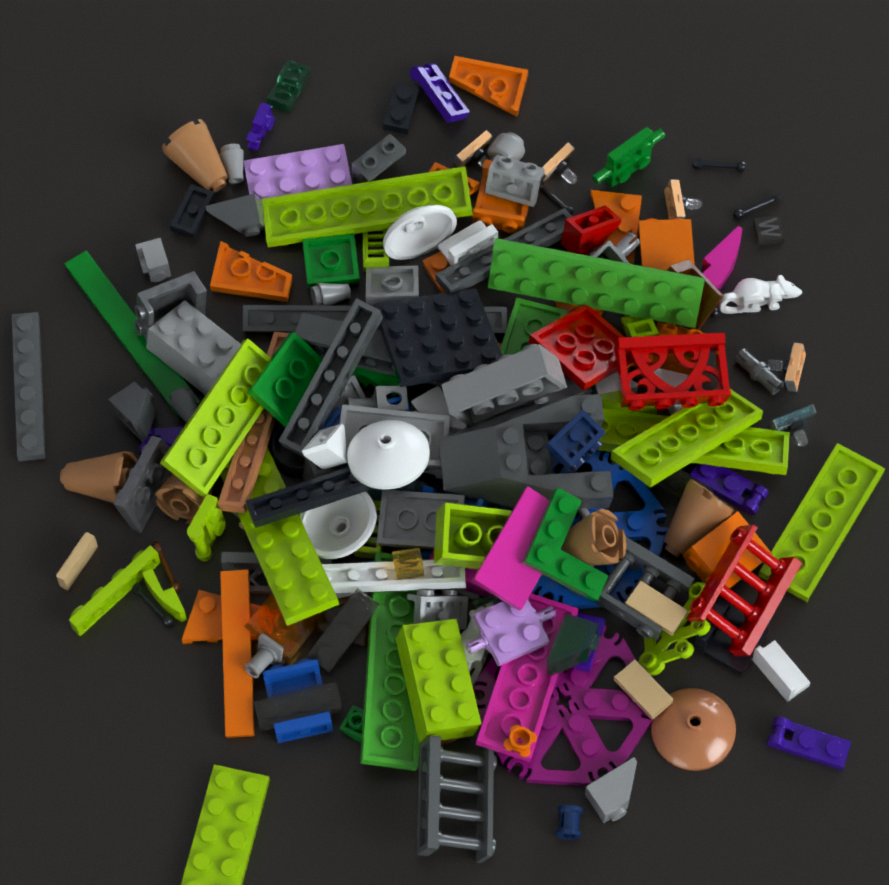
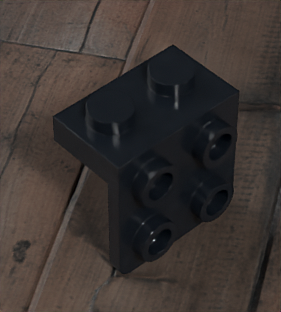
[694,597,768,673]

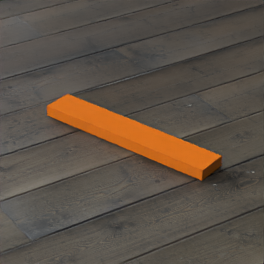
[220,570,255,738]

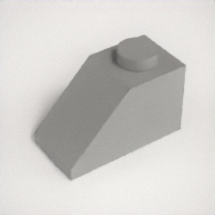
[585,757,637,823]

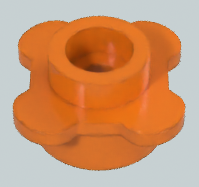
[504,725,537,757]

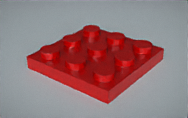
[528,305,633,391]

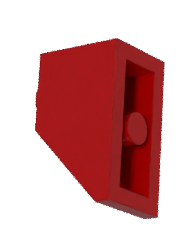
[560,205,622,255]

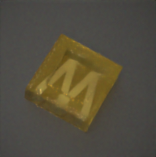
[392,548,424,580]

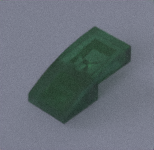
[266,59,311,113]

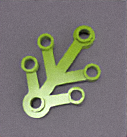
[638,582,710,676]

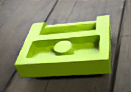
[187,494,226,562]

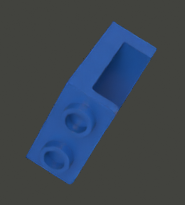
[263,658,333,743]

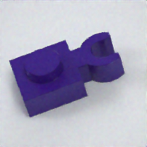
[246,102,275,151]

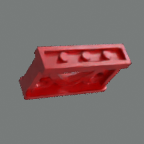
[614,333,731,411]

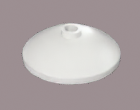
[383,205,457,260]
[347,420,430,489]
[299,492,377,559]

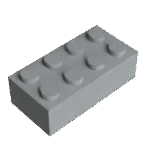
[146,300,241,395]
[441,344,567,427]

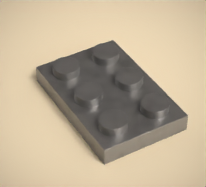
[114,436,173,533]
[377,490,465,550]

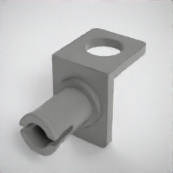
[590,232,640,264]
[347,386,408,411]
[244,632,298,678]

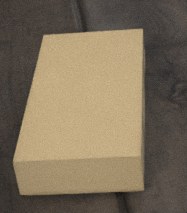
[56,532,98,590]
[625,581,688,636]
[614,660,673,720]

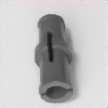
[734,348,784,395]

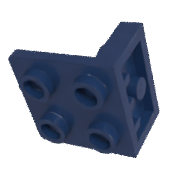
[545,409,606,474]

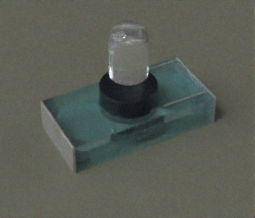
[769,404,817,446]

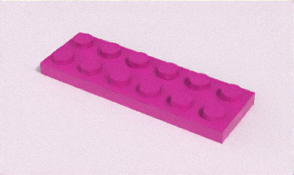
[476,593,579,762]

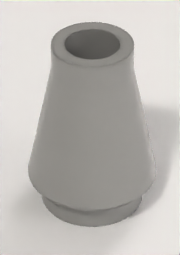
[219,144,244,184]
[311,283,351,306]

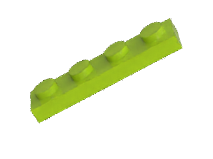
[69,545,161,636]

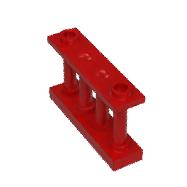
[686,525,802,656]

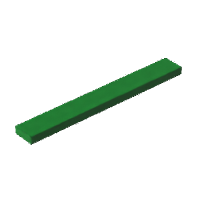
[64,250,200,420]

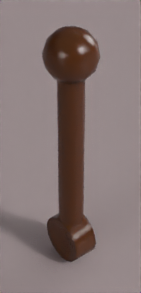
[153,541,180,592]

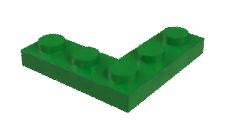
[522,488,608,602]

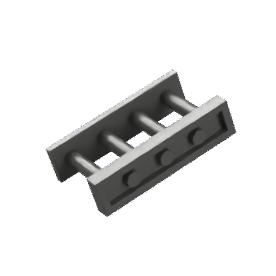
[566,536,695,641]
[417,735,497,863]

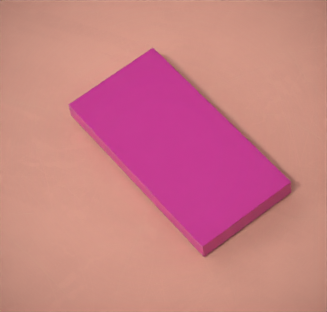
[472,486,549,611]

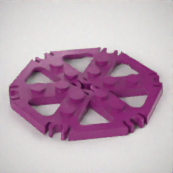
[474,626,652,786]

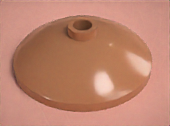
[651,688,736,771]

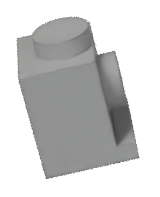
[135,238,171,282]

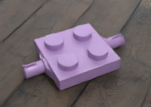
[466,599,556,666]

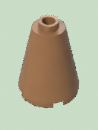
[161,119,228,192]
[60,451,137,503]
[155,474,214,524]
[663,479,735,557]
[561,509,627,566]

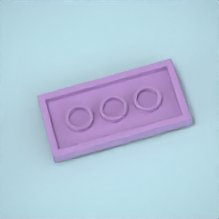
[244,144,352,199]

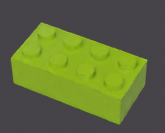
[434,503,543,577]
[395,619,481,743]

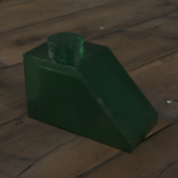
[547,614,601,676]

